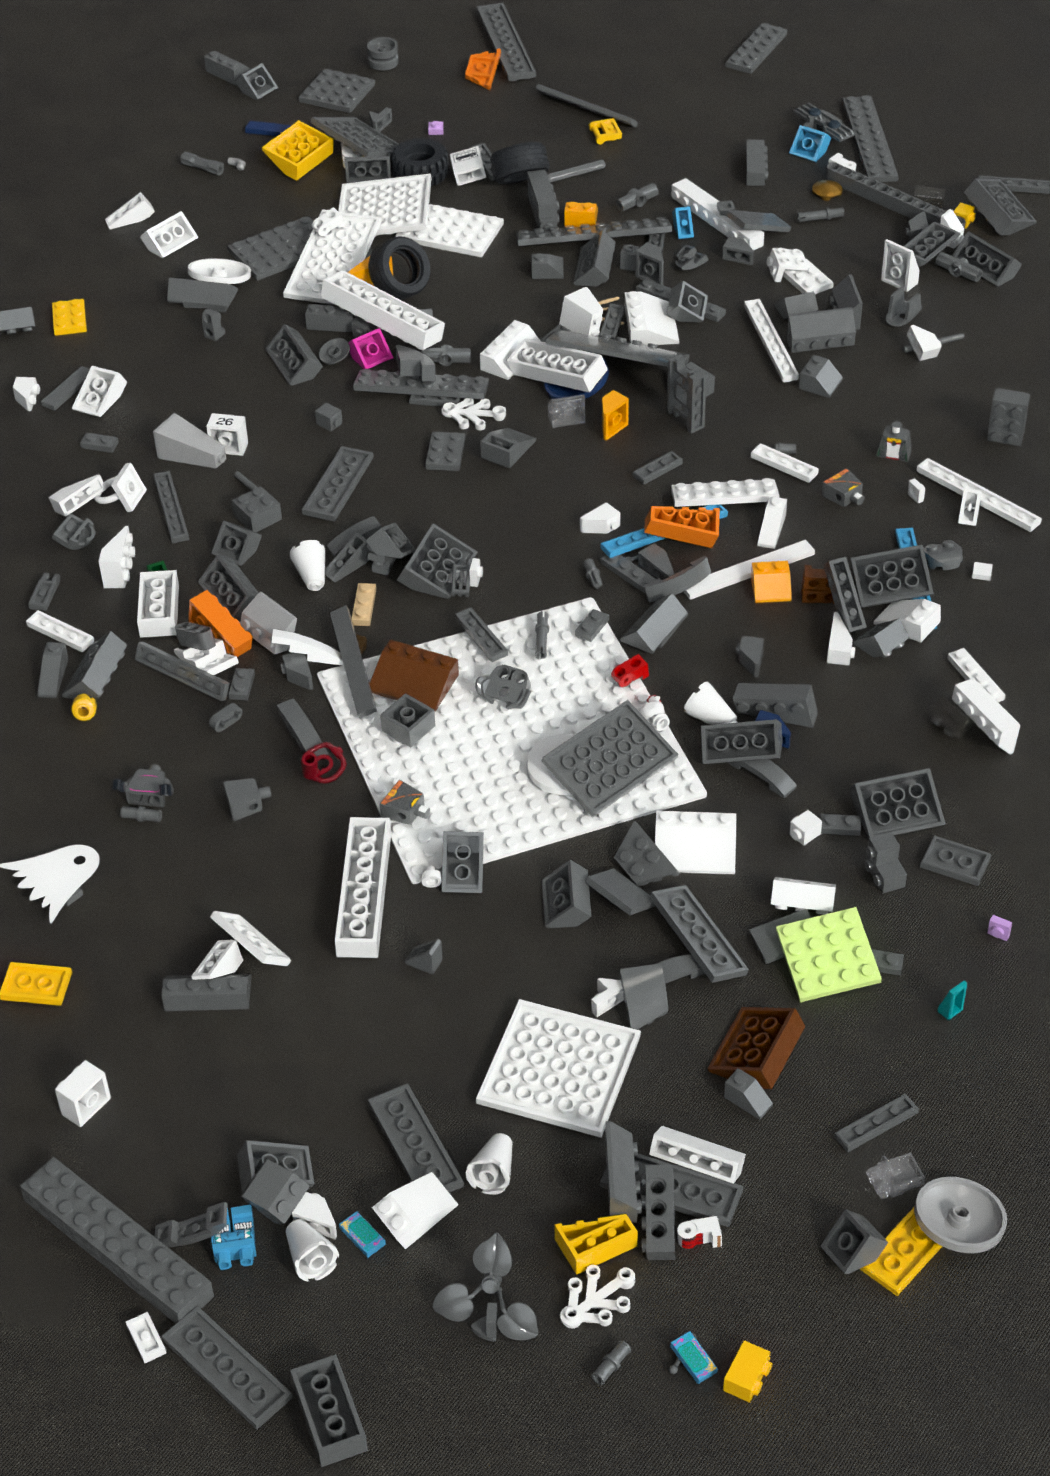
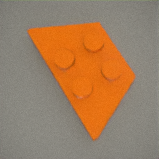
[465,49,501,90]

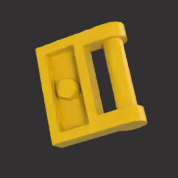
[589,118,622,144]

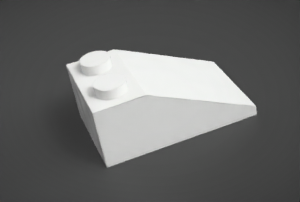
[881,239,919,292]
[72,366,127,417]
[874,599,940,643]
[372,1172,458,1249]

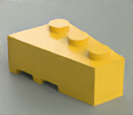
[554,1214,638,1275]

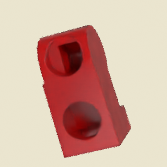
[611,654,649,687]

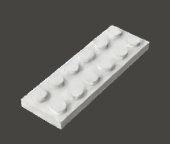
[671,478,779,507]

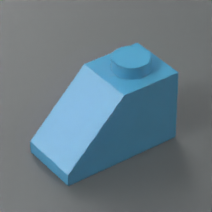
[672,206,694,239]

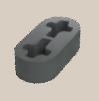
[209,703,243,732]

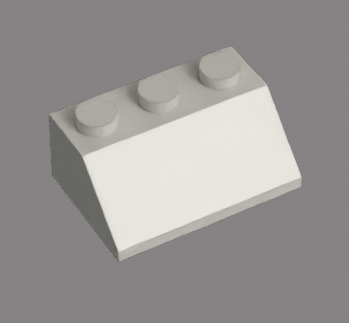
[140,211,198,258]
[771,877,836,915]

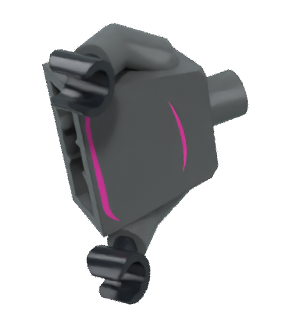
[112,764,174,807]

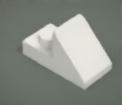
[592,978,624,1017]

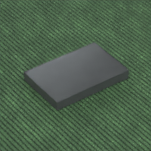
[920,835,991,886]
[586,868,656,915]
[749,909,811,964]

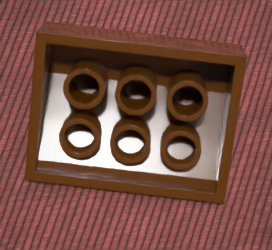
[369,639,459,712]
[708,1007,805,1089]

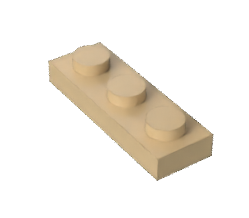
[352,583,376,626]

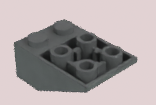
[480,428,537,468]

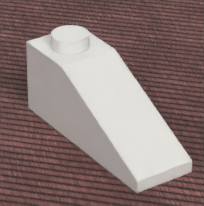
[105,192,155,229]
[48,474,106,517]
[757,496,787,549]
[827,612,855,665]
[192,940,243,980]

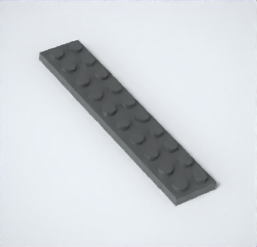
[477,3,536,81]
[842,95,898,182]
[516,217,672,246]

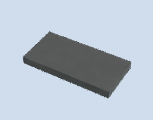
[726,210,791,232]

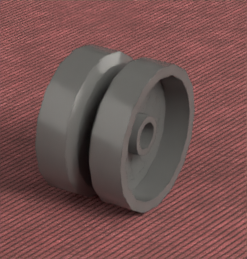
[367,37,399,71]

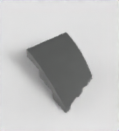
[619,963,668,1030]

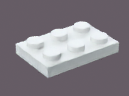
[783,259,833,294]

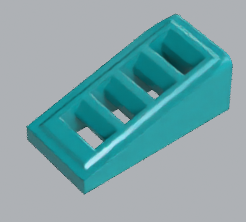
[937,981,967,1020]

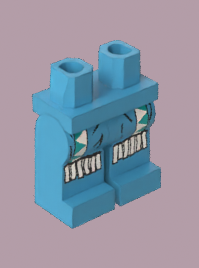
[211,1205,257,1270]

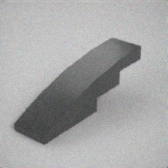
[276,698,329,756]

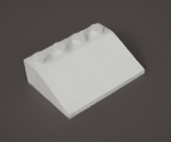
[625,291,679,346]
[655,811,736,874]

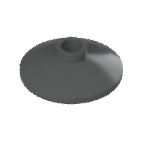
[319,338,350,364]

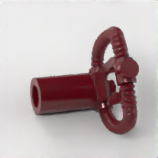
[301,742,347,784]

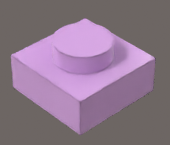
[428,121,443,135]
[987,915,1012,941]

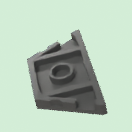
[614,821,680,887]

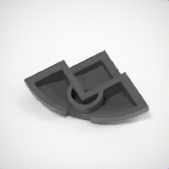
[675,245,708,270]

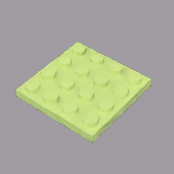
[776,907,882,1002]

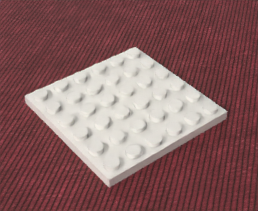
[338,174,432,236]
[476,999,641,1137]

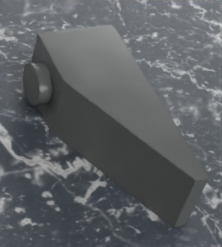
[325,532,371,583]
[638,543,675,580]
[38,642,69,698]

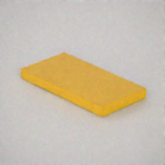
[860,1207,942,1296]

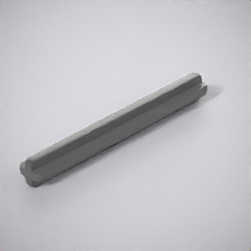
[547,160,605,183]

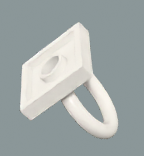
[94,463,147,512]

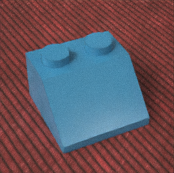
[789,125,831,162]

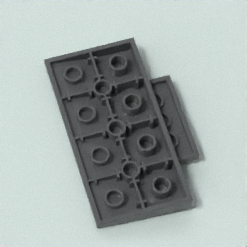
[546,331,690,367]

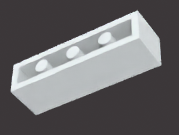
[649,1126,746,1184]

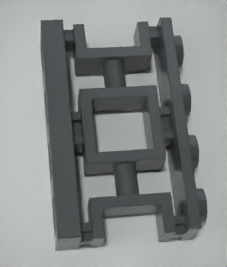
[667,354,707,434]

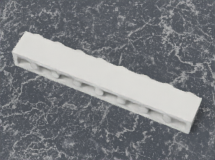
[671,178,764,250]

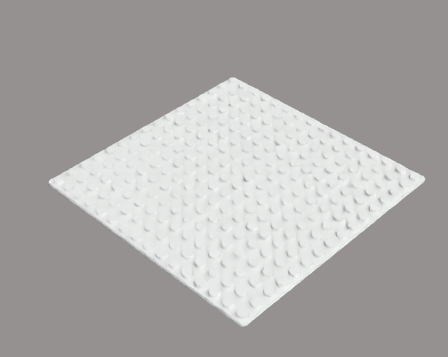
[317,597,707,884]

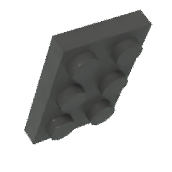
[426,432,466,471]

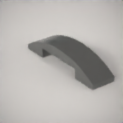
[643,556,711,602]
[729,759,797,798]
[657,954,705,984]
[155,1202,227,1247]

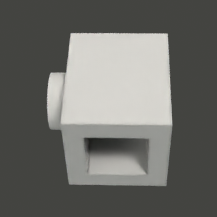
[790,810,822,846]

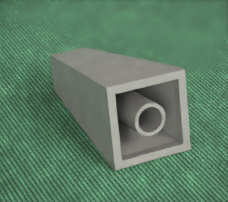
[153,413,226,468]

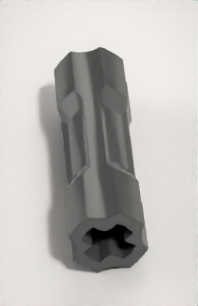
[180,151,224,176]

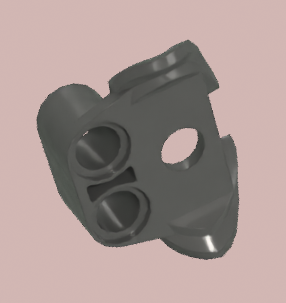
[475,664,531,709]

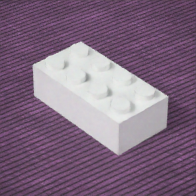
[137,570,179,637]

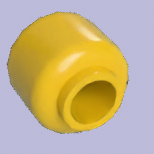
[71,694,97,721]

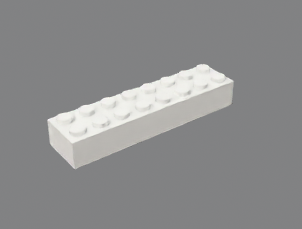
[321,270,445,350]
[335,817,391,958]

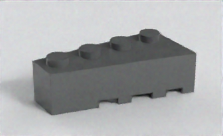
[733,683,818,728]

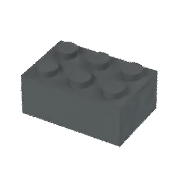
[987,388,1030,446]

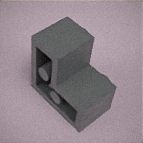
[865,832,907,893]

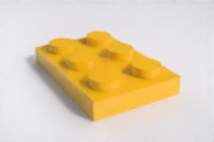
[52,299,87,336]
[0,962,72,1006]

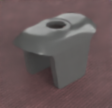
[886,287,923,327]

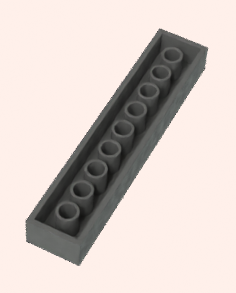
[20,1157,214,1324]

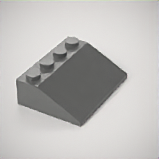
[964,178,1037,235]
[397,524,477,599]
[851,544,934,608]
[850,768,946,839]

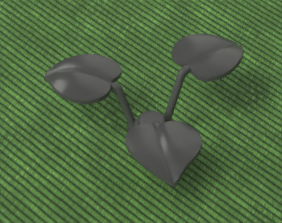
[433,1232,539,1340]

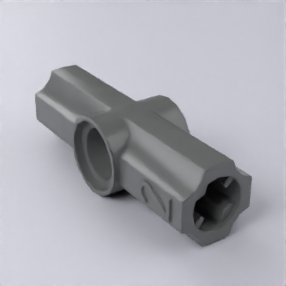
[615,183,659,212]
[935,252,983,283]
[421,345,471,366]

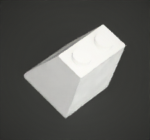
[559,287,603,337]

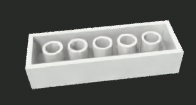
[507,338,608,393]

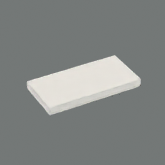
[210,911,291,966]

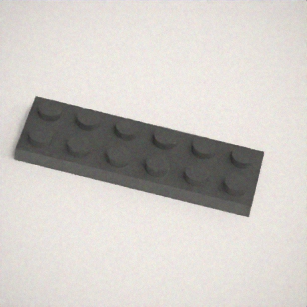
[726,23,787,74]
[302,446,374,522]
[650,885,749,983]
[368,1083,464,1193]
[600,1154,743,1227]
[162,1306,293,1430]

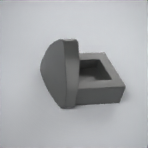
[471,1303,498,1342]

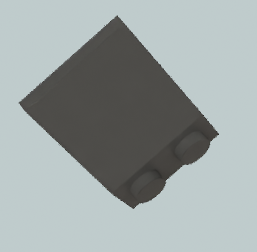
[442,831,484,893]
[237,1140,314,1193]

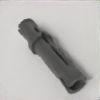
[797,207,844,223]
[535,611,550,659]

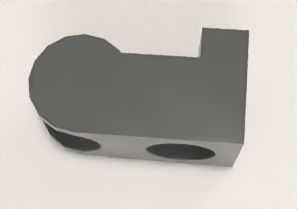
[202,308,225,341]

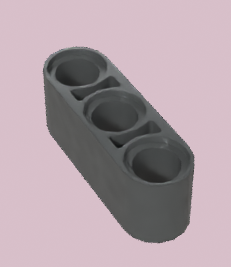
[175,622,216,651]

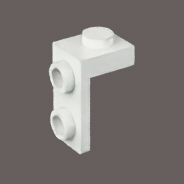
[443,558,483,587]

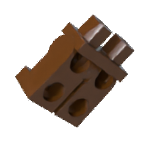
[801,565,834,604]

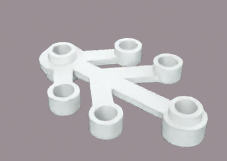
[441,398,506,430]
[560,1265,635,1328]

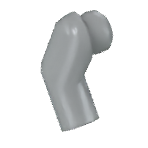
[228,157,246,171]

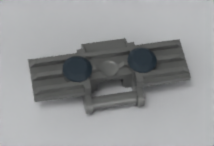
[793,103,855,142]

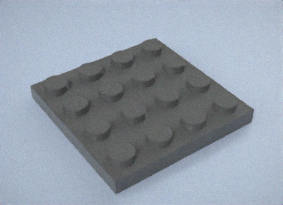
[299,69,375,113]

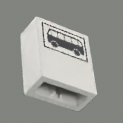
[450,146,486,186]

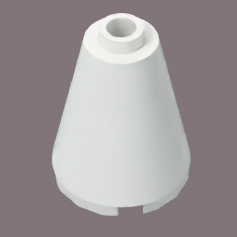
[290,540,325,591]
[684,682,738,725]
[466,1133,513,1195]
[286,1219,339,1281]

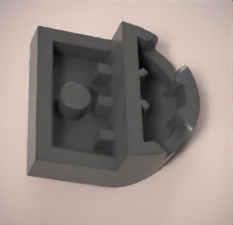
[52,513,96,550]
[923,540,963,570]

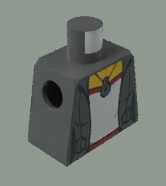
[876,421,912,462]

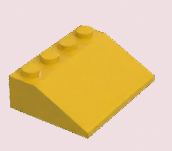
[262,121,334,181]

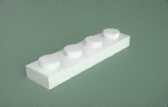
[751,443,819,483]
[26,610,94,653]
[947,648,1005,702]

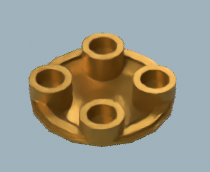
[812,180,842,201]

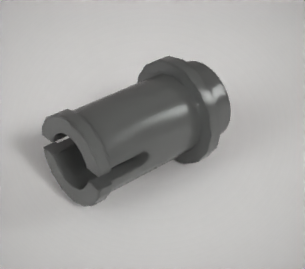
[774,442,796,454]

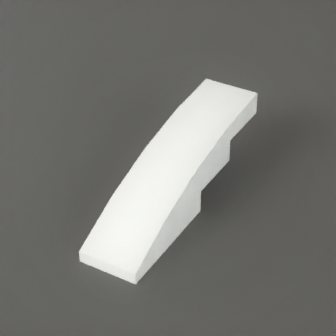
[272,629,344,665]

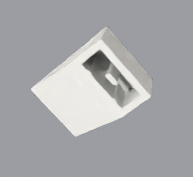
[99,526,135,588]

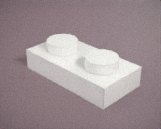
[126,1312,166,1364]

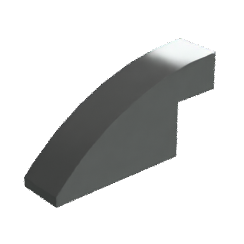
[396,345,435,381]

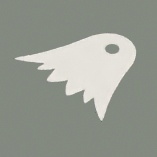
[0,845,100,923]

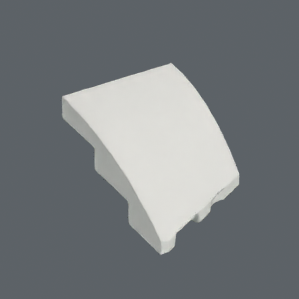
[174,638,239,675]

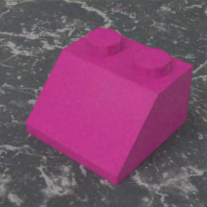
[348,328,393,369]

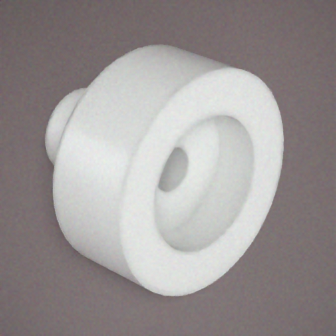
[421,866,442,888]

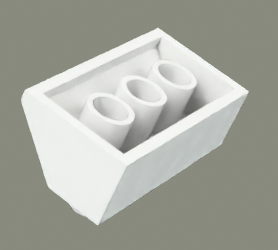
[480,320,541,380]
[952,678,1020,754]

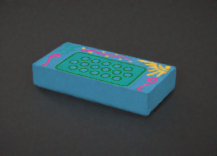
[339,1211,386,1258]
[670,1331,718,1384]

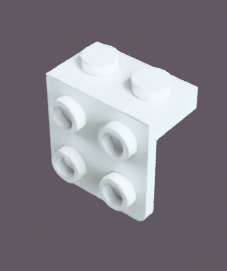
[767,248,809,282]

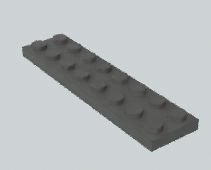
[353,369,489,399]

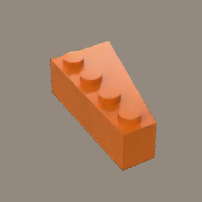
[644,506,720,548]
[188,590,252,657]

